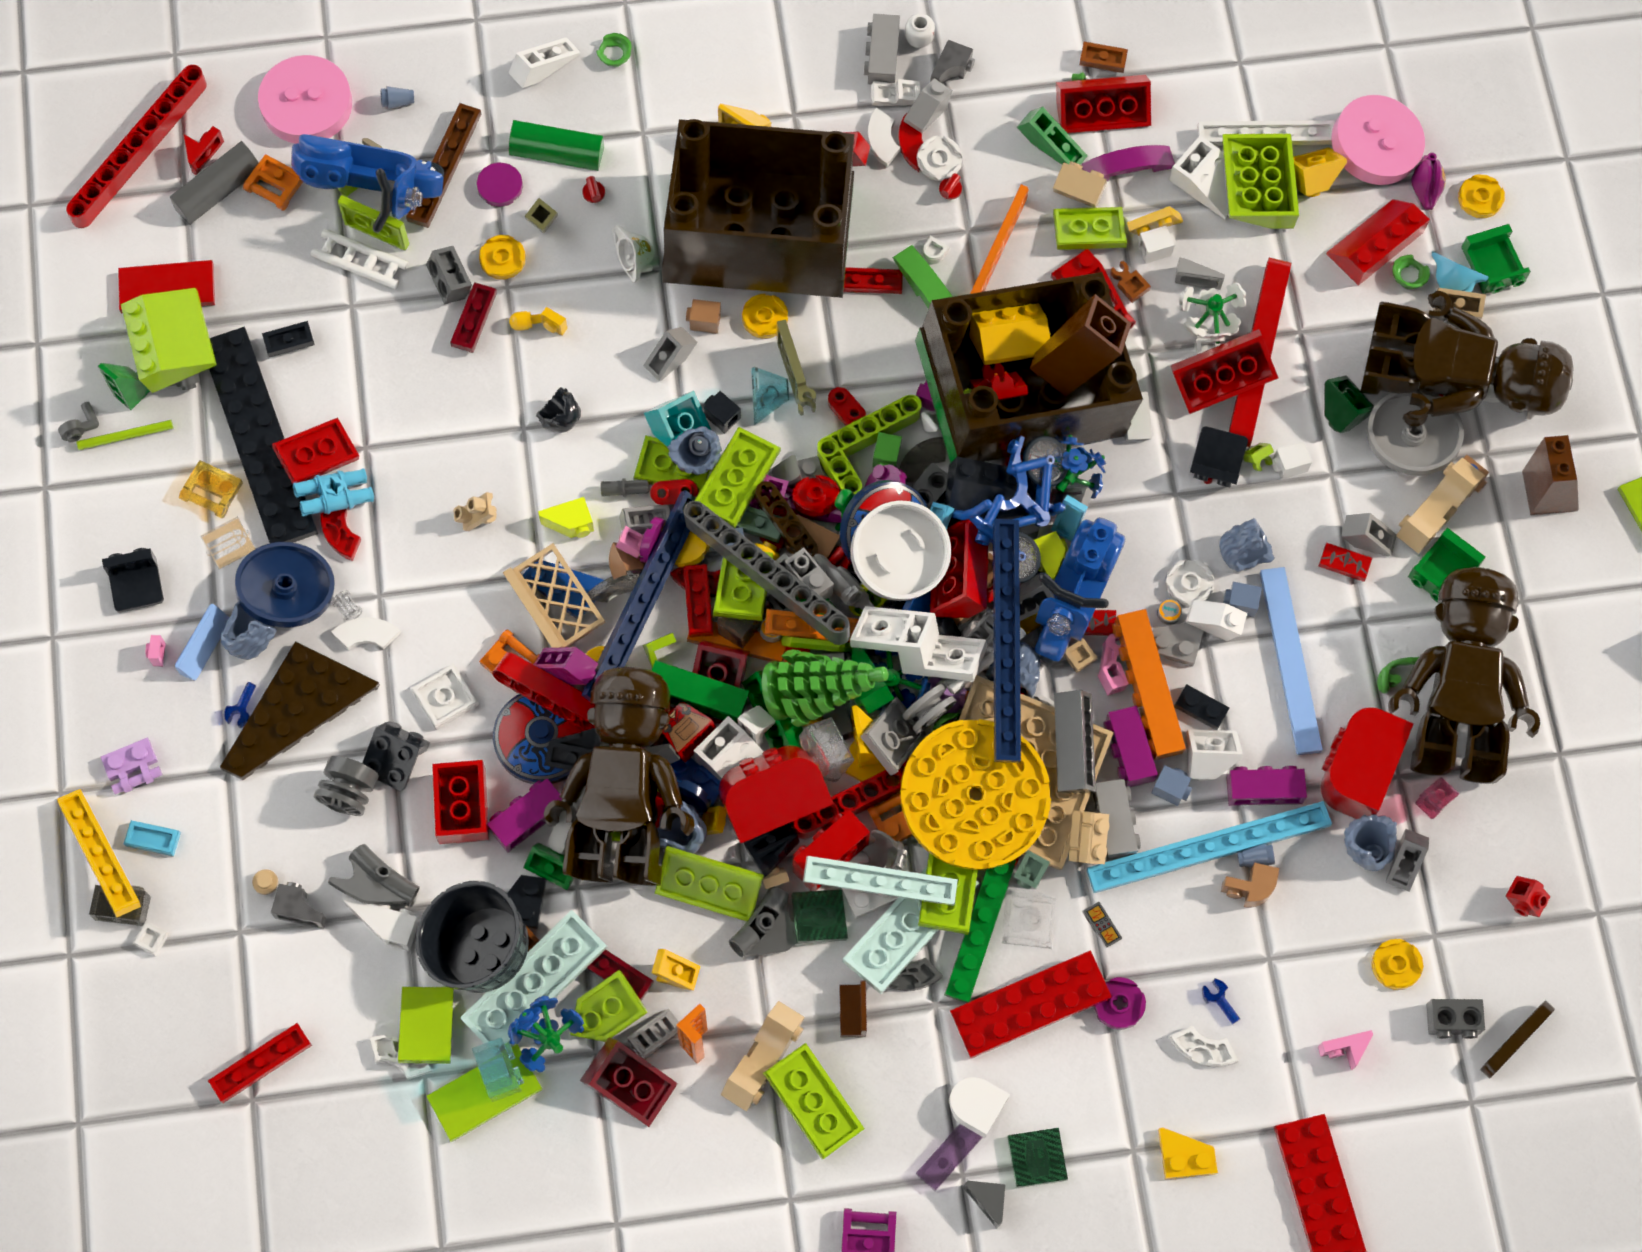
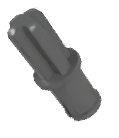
[601,478,649,497]

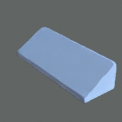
[175,603,230,681]

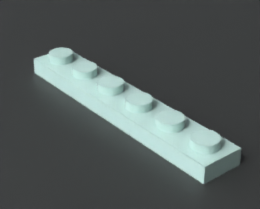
[803,856,958,905]

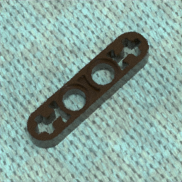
[755,481,818,558]
[1480,1000,1555,1079]

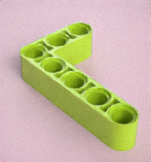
[817,395,921,494]

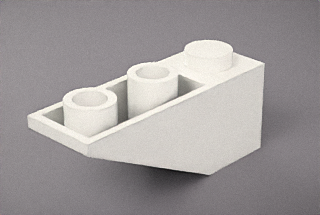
[343,896,419,951]

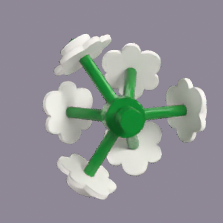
[1179,282,1246,344]

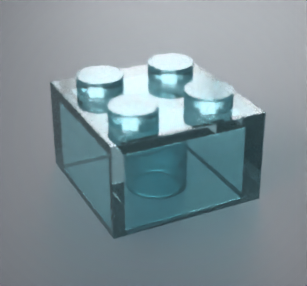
[472,1037,524,1102]

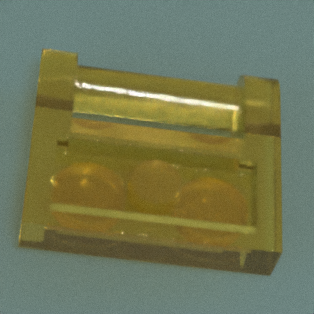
[179,460,243,518]

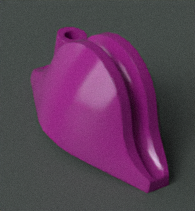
[1411,153,1446,210]

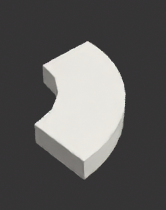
[868,108,900,167]
[331,618,401,650]
[1168,1026,1238,1067]
[368,1035,433,1080]

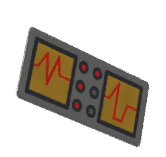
[1084,902,1122,947]

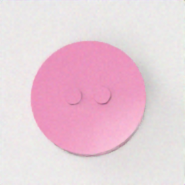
[258,55,352,144]
[1331,95,1425,185]

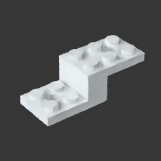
[850,606,988,681]

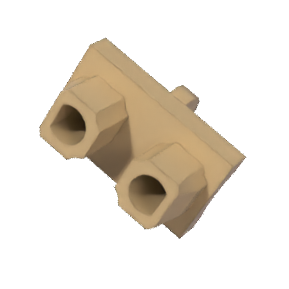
[453,492,497,531]

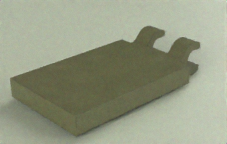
[777,319,816,416]

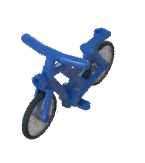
[951,436,1068,583]

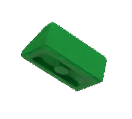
[523,843,574,890]

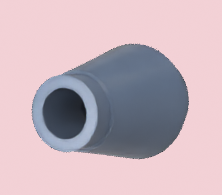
[380,86,414,109]
[1237,843,1275,867]

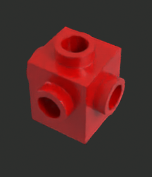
[1505,876,1550,917]

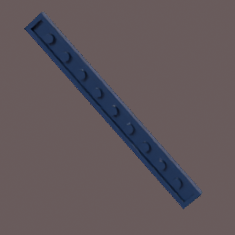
[581,491,698,702]
[993,519,1021,763]

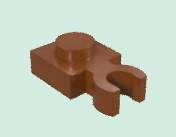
[1110,261,1151,303]

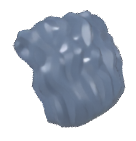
[667,426,722,475]
[1219,518,1275,572]
[221,602,277,660]
[985,642,1040,698]
[657,801,707,853]
[1344,814,1397,871]

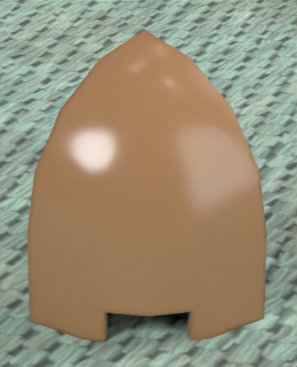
[609,542,645,588]

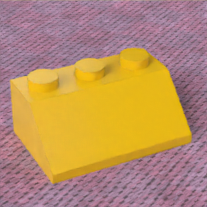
[969,303,1050,365]

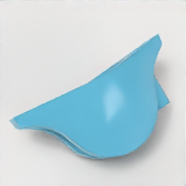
[1431,251,1489,292]

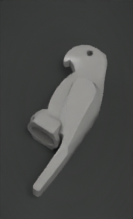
[813,554,875,610]

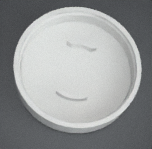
[851,501,951,601]

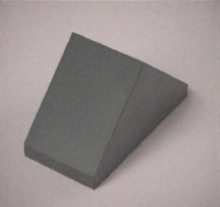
[963,1180,1005,1229]

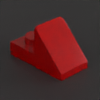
[184,126,224,175]

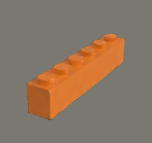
[1112,609,1186,761]

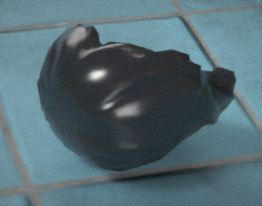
[536,387,581,433]

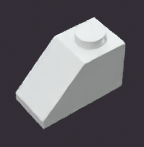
[1186,600,1247,641]

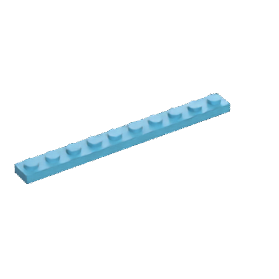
[1086,801,1332,893]

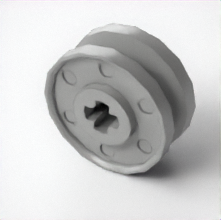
[902,683,956,734]

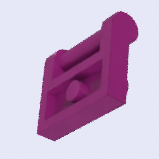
[842,1208,897,1252]

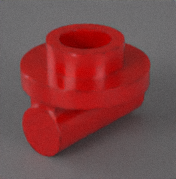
[939,173,962,200]
[582,176,605,203]
[828,546,851,569]

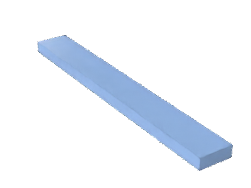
[1260,567,1323,755]

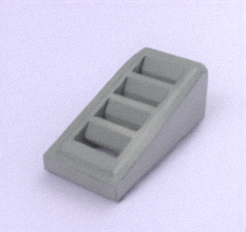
[1175,257,1225,290]
[619,505,671,534]
[627,1009,679,1060]

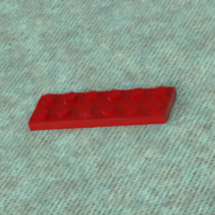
[950,950,1112,1059]
[1274,1114,1367,1252]

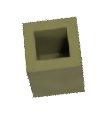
[525,198,558,233]

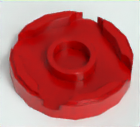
[793,475,840,516]

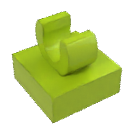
[1243,442,1274,471]

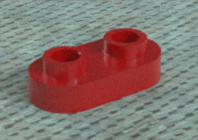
[828,387,866,426]
[650,479,699,505]

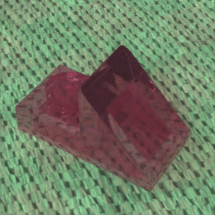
[1415,777,1459,819]

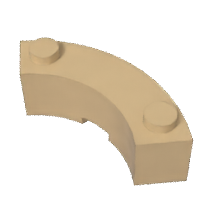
[1396,458,1485,554]
[721,1001,805,1112]

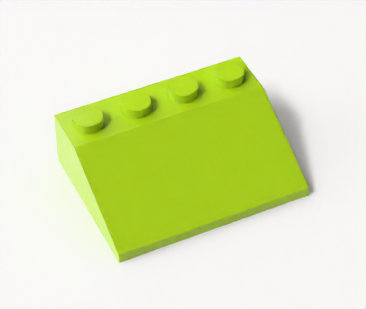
[1222,134,1299,229]
[121,288,217,393]

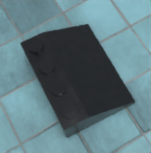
[944,456,1040,550]

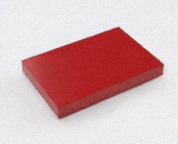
[272,417,360,484]

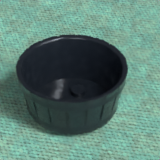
[416,881,529,993]

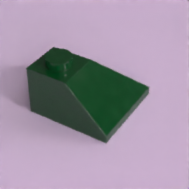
[1324,375,1374,433]

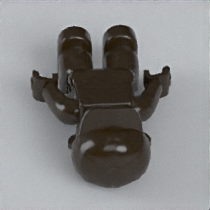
[1360,291,1574,427]
[1388,567,1540,784]
[544,667,695,886]

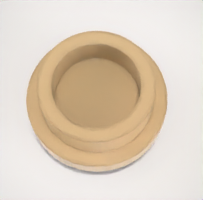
[252,869,278,895]

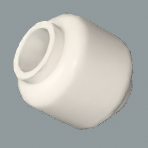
[905,14,935,48]

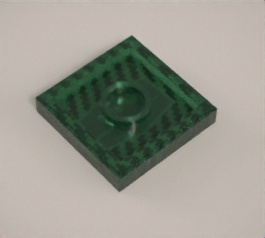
[791,889,848,944]
[1007,1128,1068,1188]

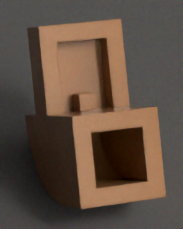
[1221,863,1279,908]

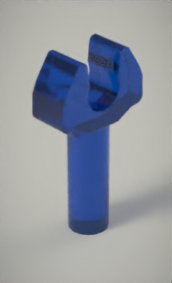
[224,682,256,728]
[1202,978,1240,1025]

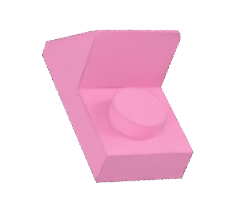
[1318,1030,1373,1070]

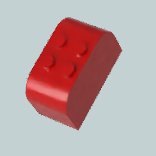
[1320,707,1414,819]
[719,746,834,844]

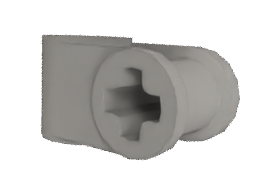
[961,607,993,645]

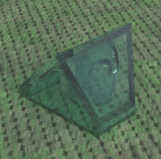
[751,367,789,425]

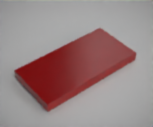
[118,260,215,314]

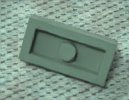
[736,506,783,543]

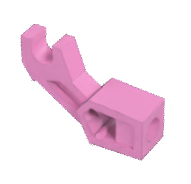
[1097,634,1129,695]

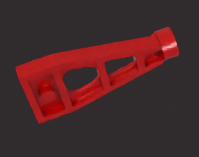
[1051,249,1136,330]

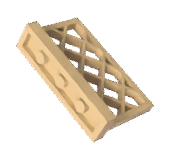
[503,543,606,648]

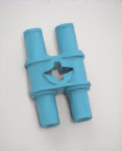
[293,468,374,517]

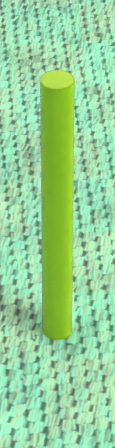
[76,420,174,450]

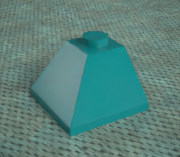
[644,391,711,447]

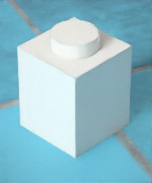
[1138,226,1176,263]
[1272,441,1312,479]

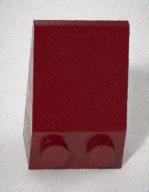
[692,640,750,724]
[580,1037,678,1127]

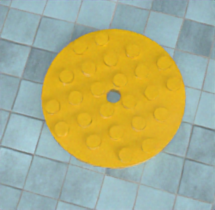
[900,719,1051,870]

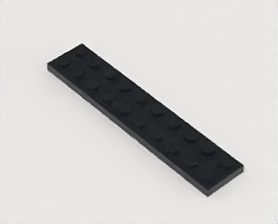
[209,326,318,543]

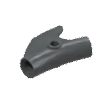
[328,844,420,906]
[729,886,816,958]

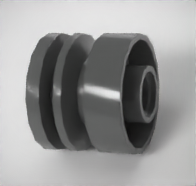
[313,756,379,816]

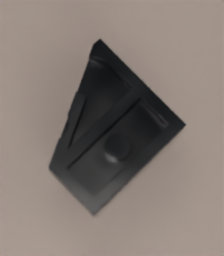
[545,728,601,771]
[743,823,800,877]
[507,875,547,929]

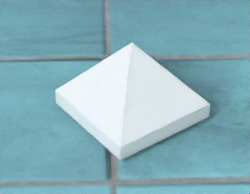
[921,411,941,432]

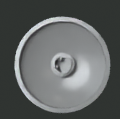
[1367,390,1464,476]

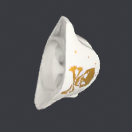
[613,225,654,283]

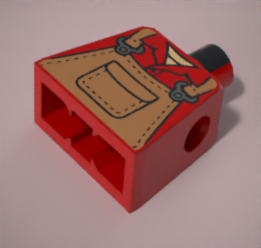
[662,702,717,763]

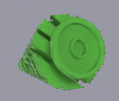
[762,649,889,727]

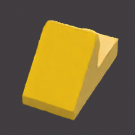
[651,949,700,990]

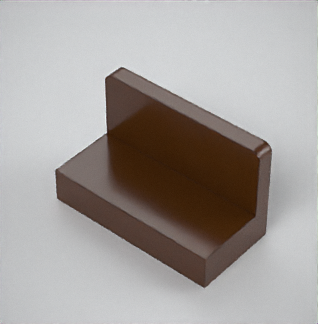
[839,980,867,1037]

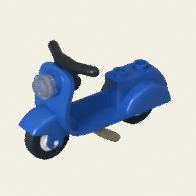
[291,134,444,233]
[1035,517,1126,664]

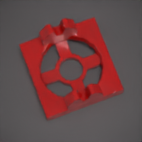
[970,363,1028,400]

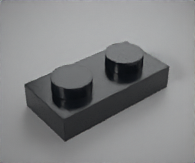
[262,321,315,358]
[1174,684,1230,730]

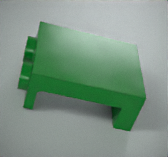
[1461,224,1531,294]
[1408,528,1486,603]

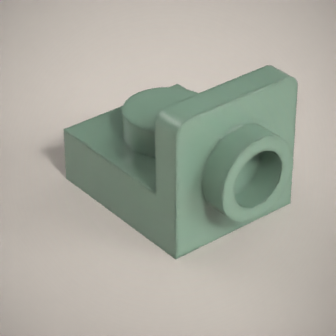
[1014,850,1050,890]

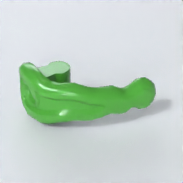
[1377,657,1419,694]

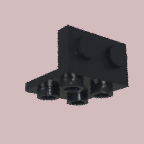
[1190,426,1248,488]
[102,548,164,613]
[362,721,430,791]

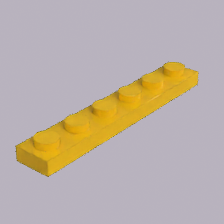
[57,789,141,917]

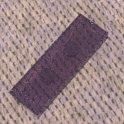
[916,1124,983,1192]

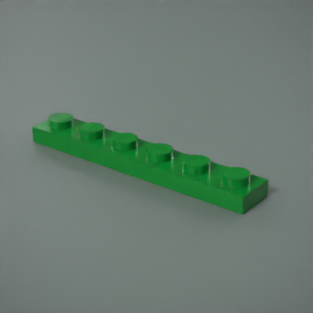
[944,860,1016,1003]

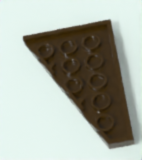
[220,641,380,780]

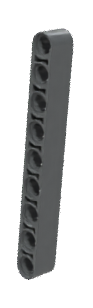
[683,501,850,645]

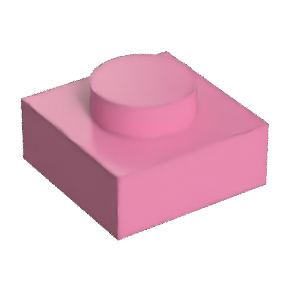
[616,526,644,558]
[145,635,166,667]

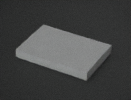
[861,696,926,775]

